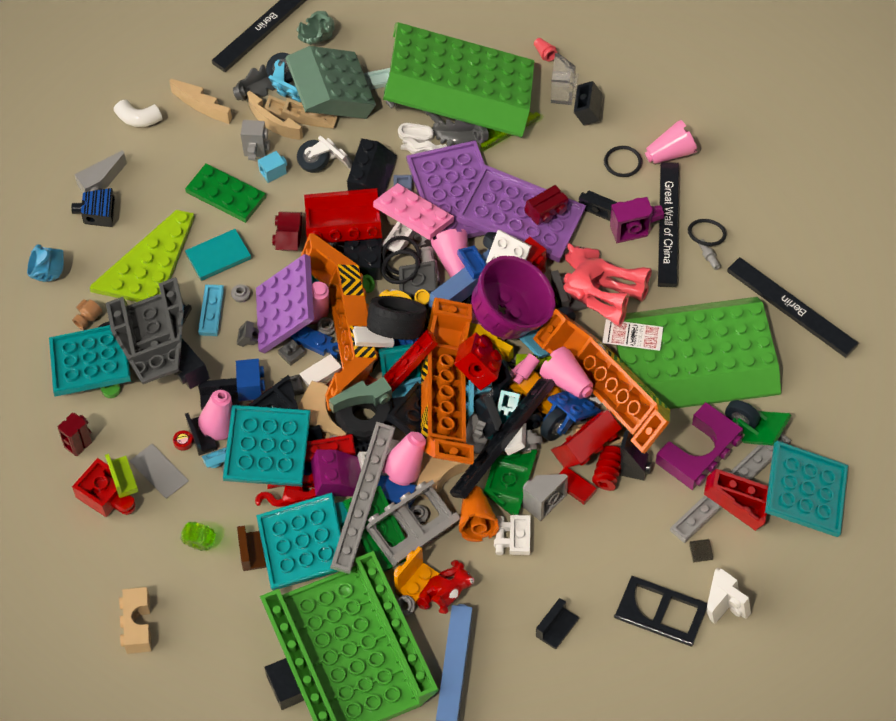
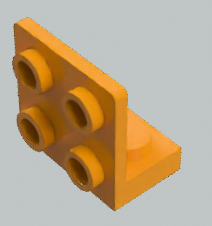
[394,546,439,606]

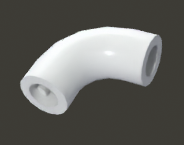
[114,100,162,127]

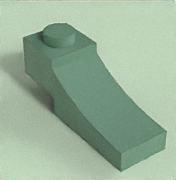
[329,377,392,413]

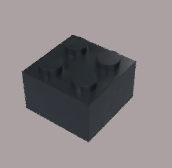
[343,238,383,280]

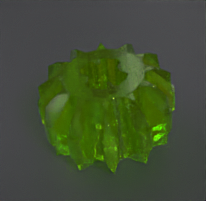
[180,522,216,551]

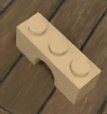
[119,587,152,654]

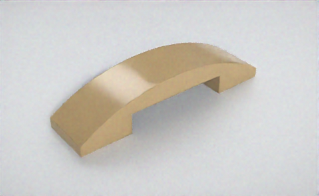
[247,91,303,140]

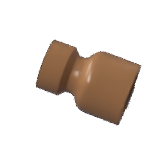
[72,299,103,330]

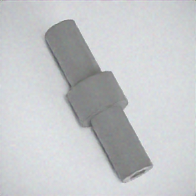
[698,239,721,270]

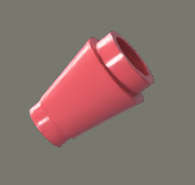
[534,38,557,62]

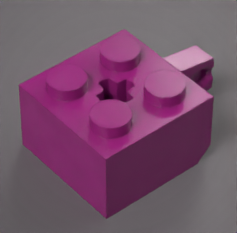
[610,197,664,244]

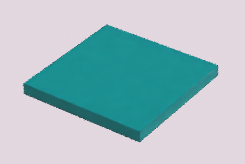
[49,325,131,397]
[223,405,311,487]
[765,441,848,537]
[256,493,342,591]

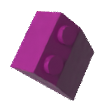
[311,450,361,496]

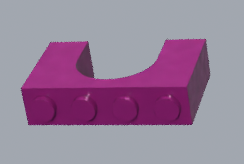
[656,402,743,490]

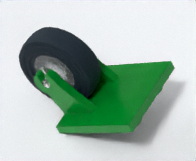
[725,400,791,446]

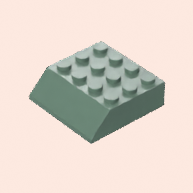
[285,46,376,119]

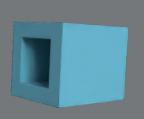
[258,151,288,183]

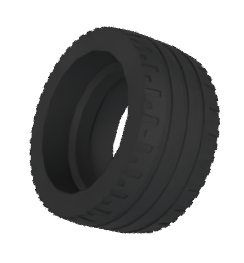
[367,296,426,340]

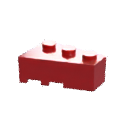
[551,410,622,468]
[704,469,768,531]

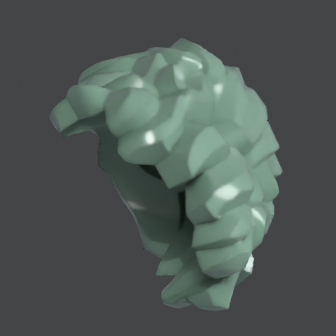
[296,11,335,45]

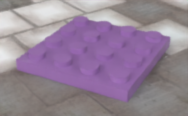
[256,254,314,354]

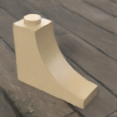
[298,380,347,439]
[417,452,479,499]

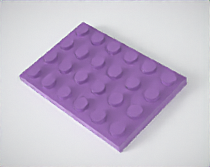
[406,140,486,240]
[456,165,586,262]

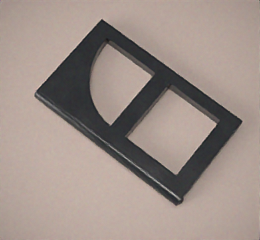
[614,576,708,647]

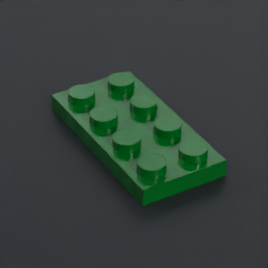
[185,163,266,223]
[343,486,407,572]

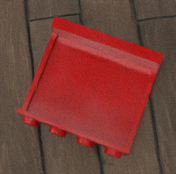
[304,188,382,243]

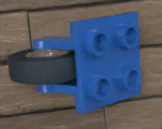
[540,391,601,441]

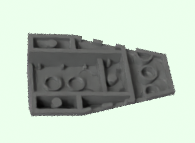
[106,277,184,384]

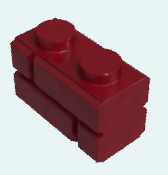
[524,185,569,225]
[57,413,92,456]

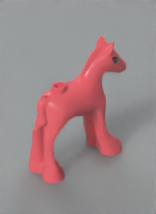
[563,243,652,327]

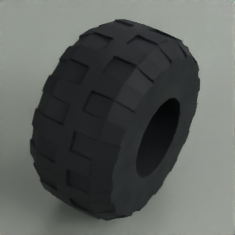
[335,385,393,443]

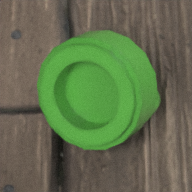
[362,274,375,293]
[101,384,121,398]

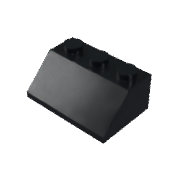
[347,138,397,197]

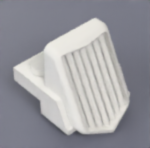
[707,568,751,624]

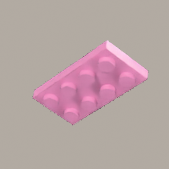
[373,183,454,240]

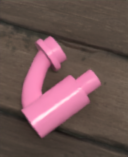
[511,354,540,385]

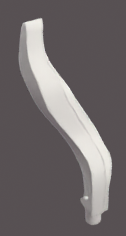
[400,138,447,154]

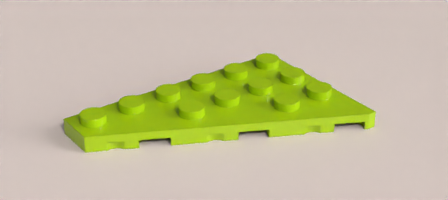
[90,210,195,302]

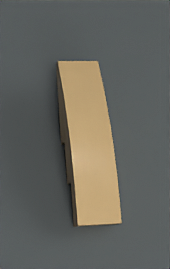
[170,79,232,124]
[264,95,338,128]

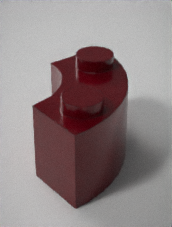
[272,211,302,251]

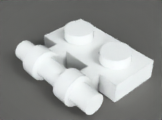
[494,515,530,555]

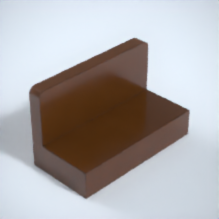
[237,525,266,571]

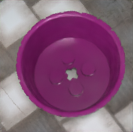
[471,255,555,339]

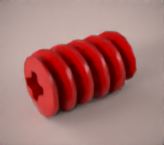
[592,446,621,491]

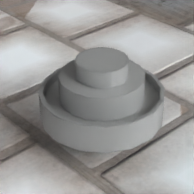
[522,430,543,452]

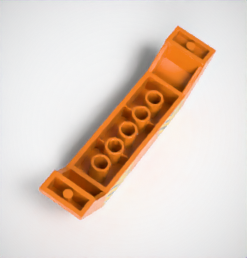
[300,234,378,411]
[421,297,474,465]
[533,309,670,454]

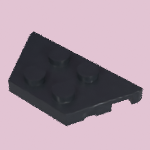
[248,375,298,409]

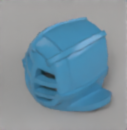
[27,244,64,282]

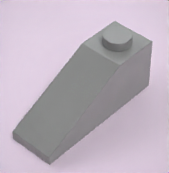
[74,150,127,193]

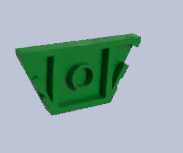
[484,449,537,515]

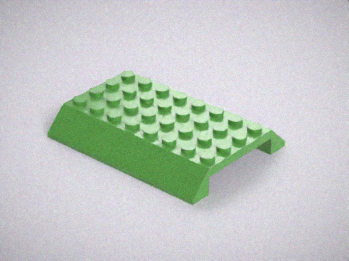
[383,22,534,137]
[616,297,781,409]
[260,551,438,721]

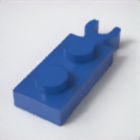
[290,326,339,359]

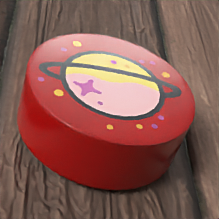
[173,430,193,451]

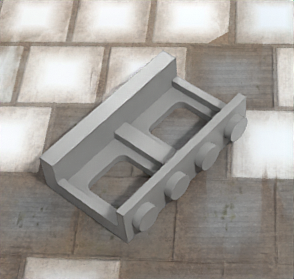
[365,480,460,567]

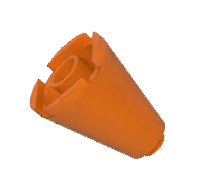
[459,486,499,542]

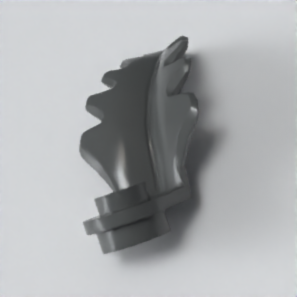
[233,64,275,101]
[432,119,489,146]

